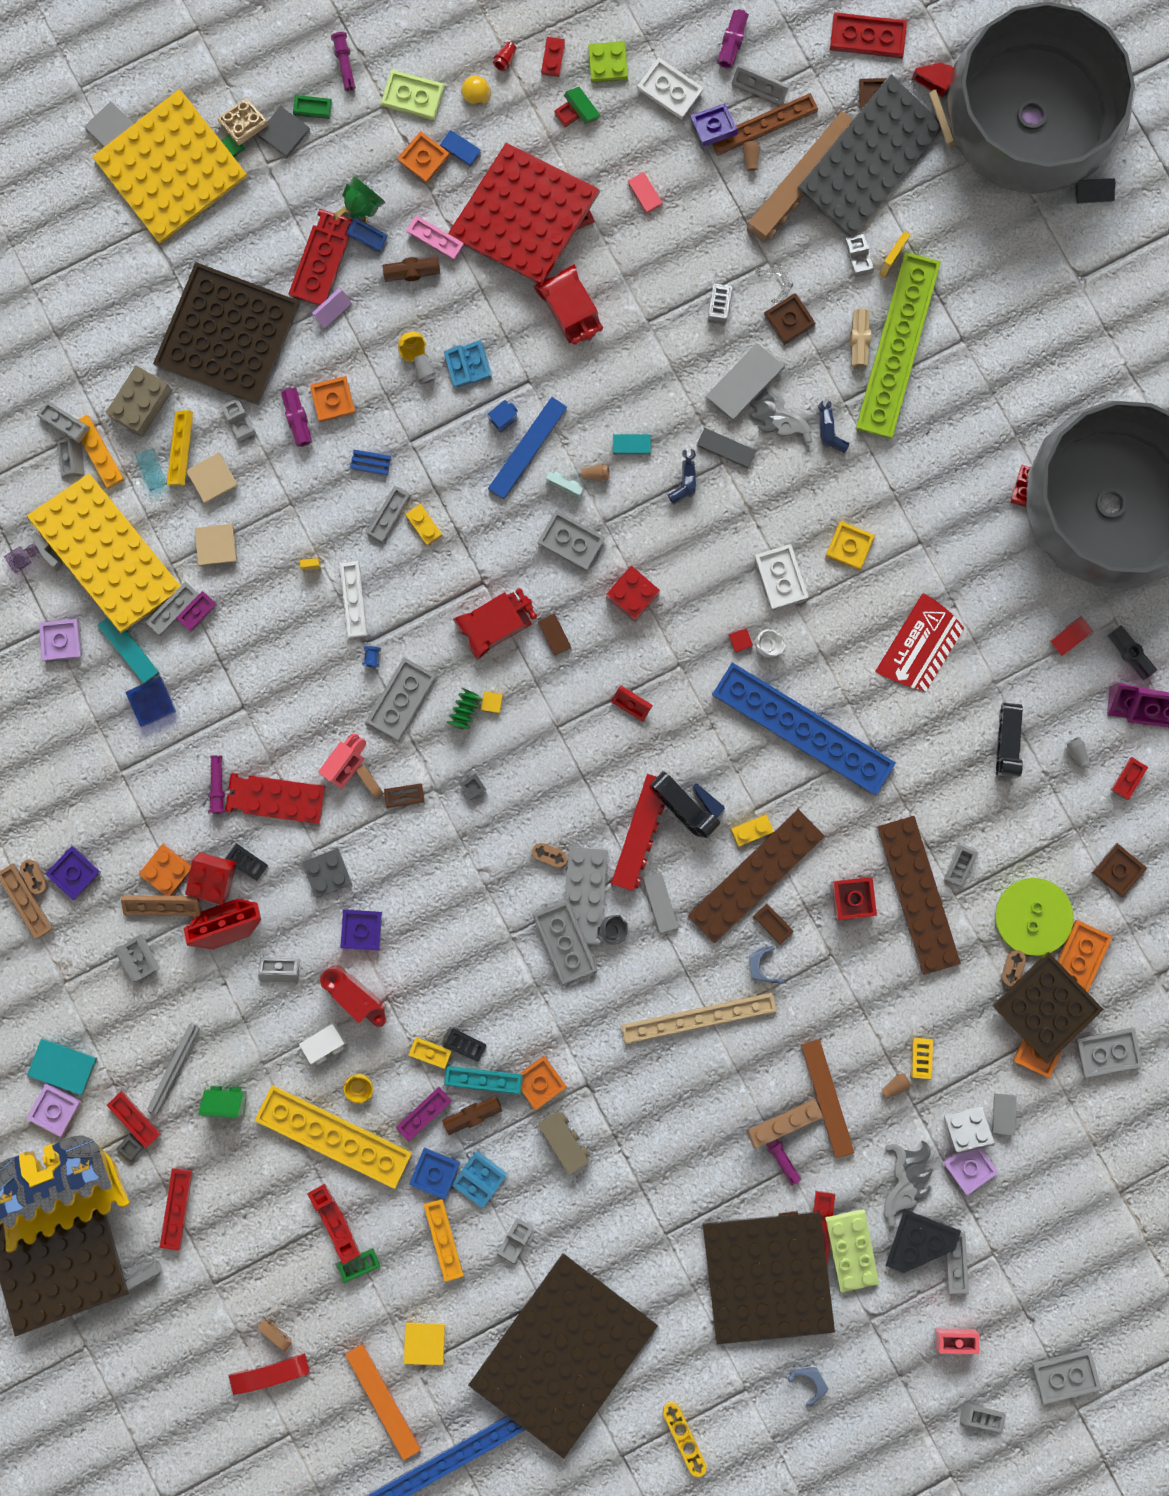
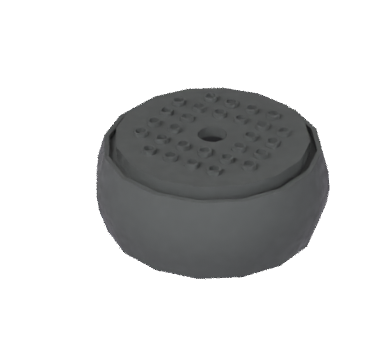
[947,1,1135,194]
[1026,401,1169,588]

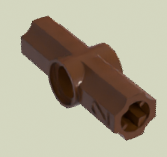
[382,257,441,282]
[442,1095,503,1135]

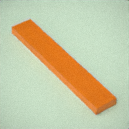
[345,1343,421,1461]

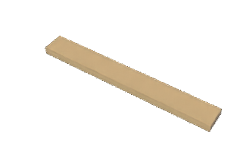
[621,992,777,1044]

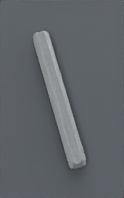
[147,1023,200,1114]

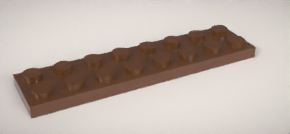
[687,809,825,943]
[877,816,961,975]

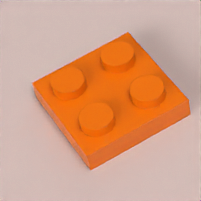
[397,131,450,184]
[310,376,356,422]
[139,844,191,896]
[519,1055,567,1110]

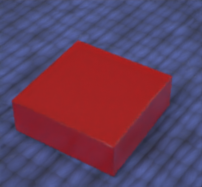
[554,101,580,127]
[728,628,753,653]

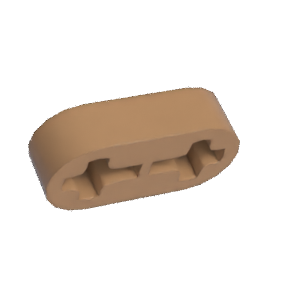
[356,764,384,799]
[532,843,567,868]
[20,860,48,894]
[1001,950,1026,986]
[258,1318,292,1351]

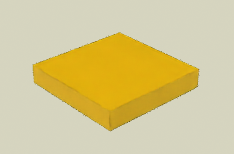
[880,231,911,278]
[825,521,875,571]
[404,1322,445,1365]

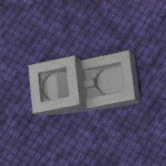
[846,234,874,277]
[221,398,256,442]
[32,532,62,571]
[497,1218,534,1264]

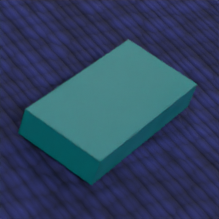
[613,434,651,454]

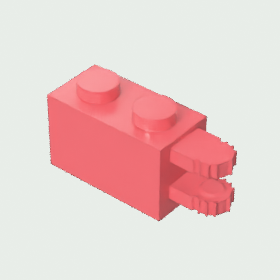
[318,733,366,789]

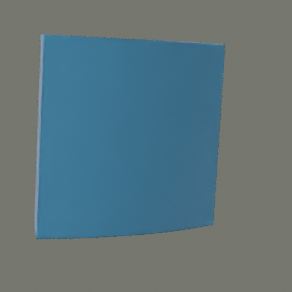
[444,340,493,387]
[452,1150,507,1209]

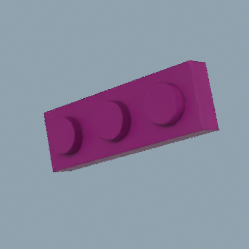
[395,1087,452,1142]

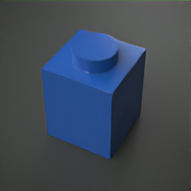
[488,400,518,433]

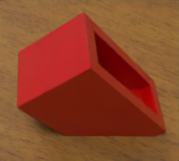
[912,62,954,98]

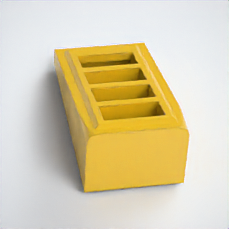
[910,1037,933,1079]

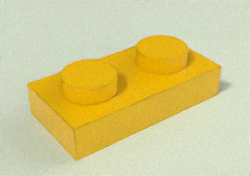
[405,504,443,546]
[731,814,774,847]
[409,1037,452,1069]

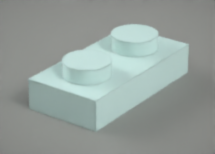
[546,471,583,499]

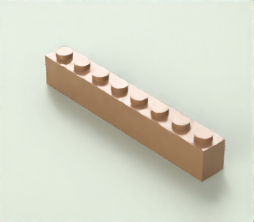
[747,111,853,243]

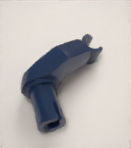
[818,401,850,453]
[667,449,696,505]

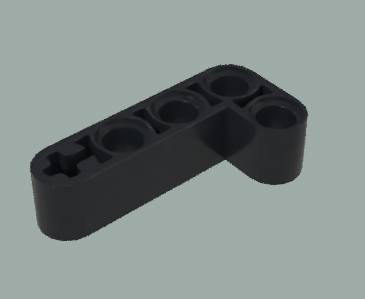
[996,702,1023,778]
[649,771,720,838]

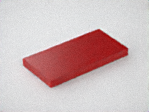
[829,12,907,58]

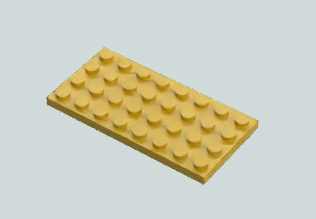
[26,473,180,634]

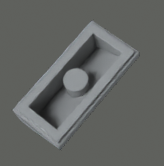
[57,437,85,478]
[258,957,299,982]
[992,1093,1017,1135]

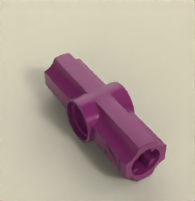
[717,9,749,69]
[281,388,312,447]

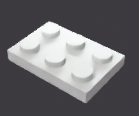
[637,57,704,120]
[754,544,809,610]

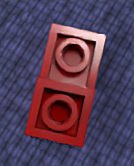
[1010,464,1031,507]
[1050,616,1093,656]

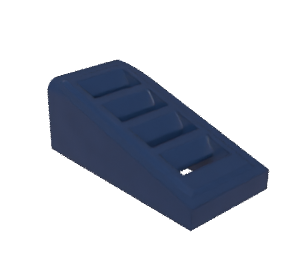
[692,784,725,818]

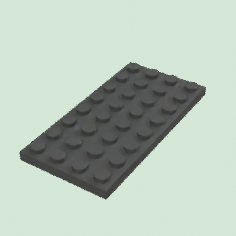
[797,74,942,238]

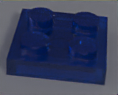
[125,676,177,727]

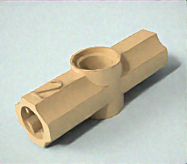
[850,309,871,369]

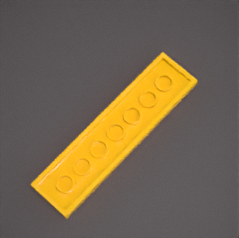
[254,1085,413,1189]

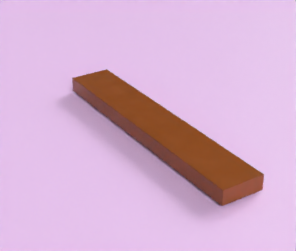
[712,93,818,156]
[801,1039,855,1158]

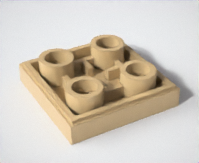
[217,98,269,145]
[186,452,238,504]
[195,524,237,566]

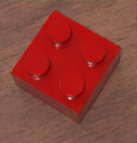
[606,566,660,622]
[185,852,236,905]
[831,877,877,920]

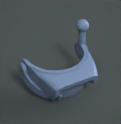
[748,946,784,984]
[787,1367,829,1407]

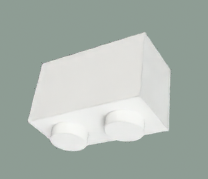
[299,1023,347,1065]

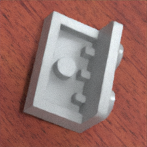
[115,935,160,982]

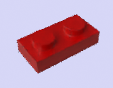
[541,37,565,77]
[611,685,653,722]
[1111,757,1148,800]

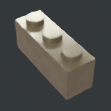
[538,1110,590,1175]

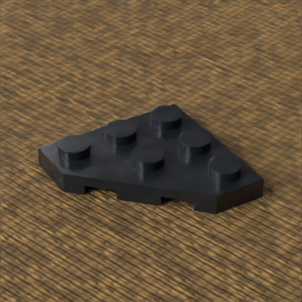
[885,1209,962,1273]

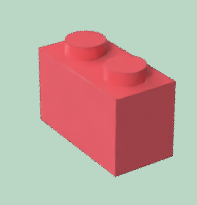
[935,1328,980,1354]

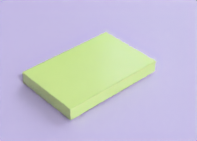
[381,69,445,121]

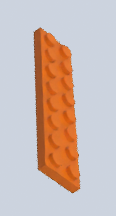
[1013,920,1113,1078]

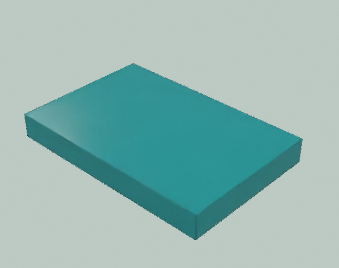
[27,1038,97,1095]

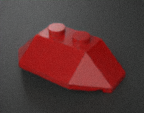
[184,898,262,950]

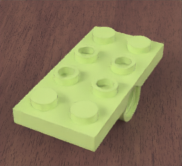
[825,1209,879,1293]

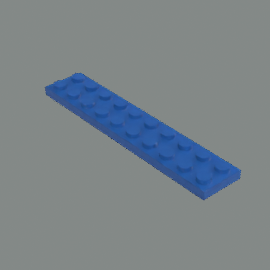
[712,662,896,796]

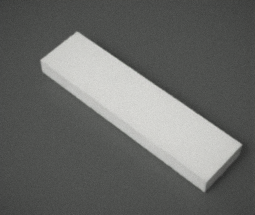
[340,561,367,639]

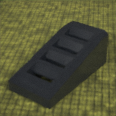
[225,843,268,881]
[442,1027,487,1062]

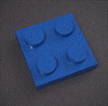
[409,1147,460,1200]

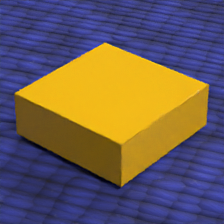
[299,558,322,571]
[481,691,503,714]

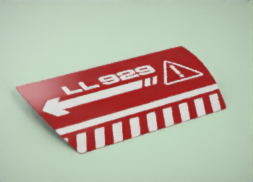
[875,593,964,691]

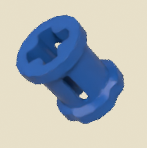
[362,646,381,668]

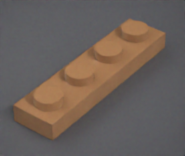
[0,863,53,939]
[121,895,201,916]
[746,1099,823,1149]

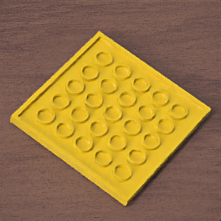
[92,88,248,244]

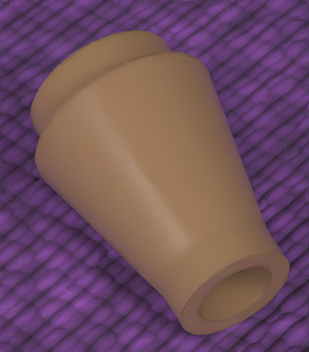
[742,141,761,171]
[581,463,610,482]
[881,1072,912,1099]

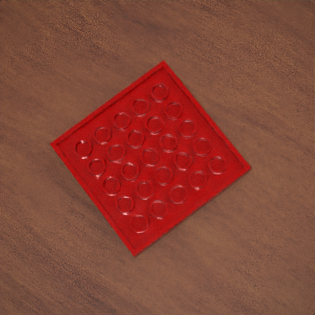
[448,143,600,285]

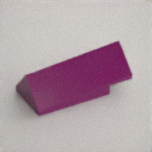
[1107,683,1169,728]

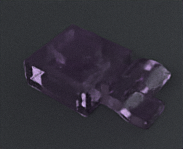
[4,543,40,573]

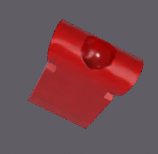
[533,264,604,345]
[453,588,537,660]
[320,965,386,1027]

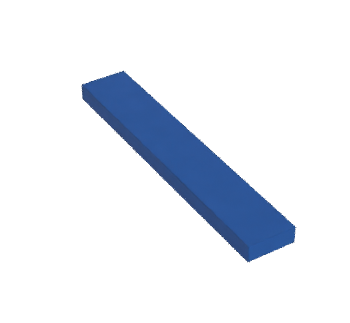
[488,397,567,500]

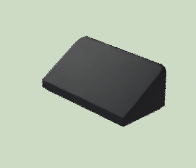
[1075,178,1116,204]

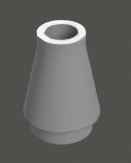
[414,354,436,384]
[1066,737,1090,767]

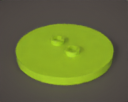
[995,878,1074,956]

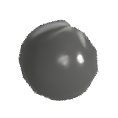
[599,915,628,945]

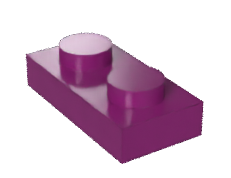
[176,591,217,632]

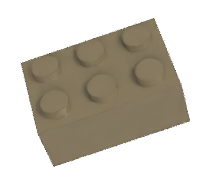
[106,365,173,437]

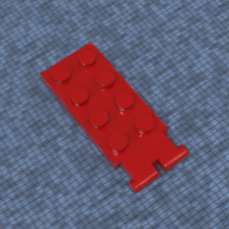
[288,209,353,306]
[225,773,326,824]

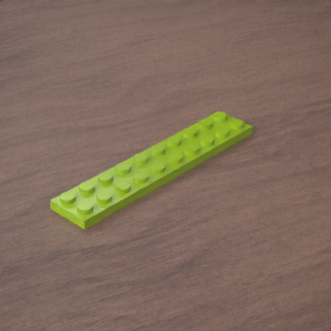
[855,252,941,439]

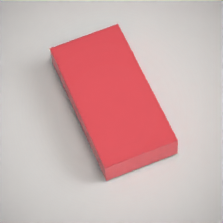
[628,172,663,214]

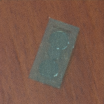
[135,448,167,491]

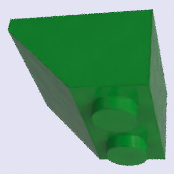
[198,1085,247,1118]

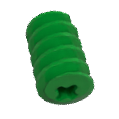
[446,688,483,730]

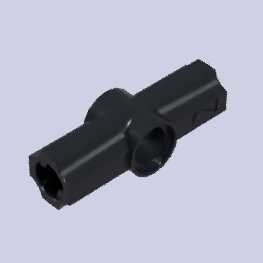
[1107,625,1157,680]

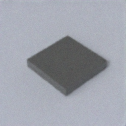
[258,106,310,158]

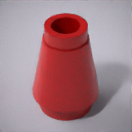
[493,42,517,71]

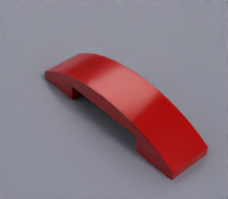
[307,1184,361,1264]
[228,1353,310,1395]

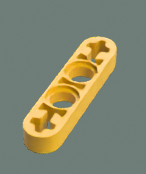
[663,1401,707,1477]

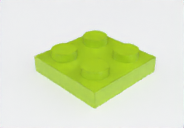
[588,41,628,82]

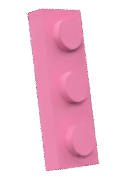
[406,215,464,261]

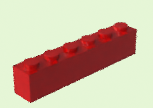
[611,774,665,891]

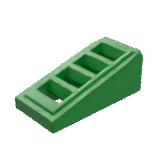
[335,1248,381,1283]

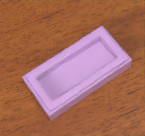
[312,288,352,328]

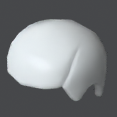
[755,629,786,658]

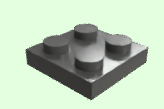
[302,848,352,898]

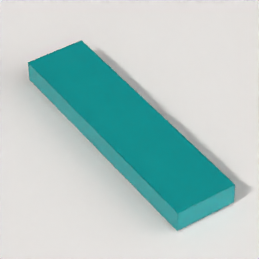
[98,618,160,684]
[444,1066,523,1094]

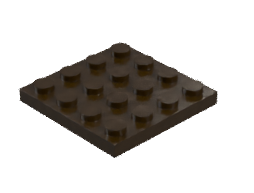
[991,952,1104,1064]

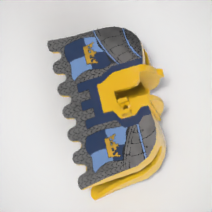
[0,1135,130,1253]

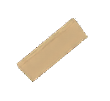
[929,89,956,149]

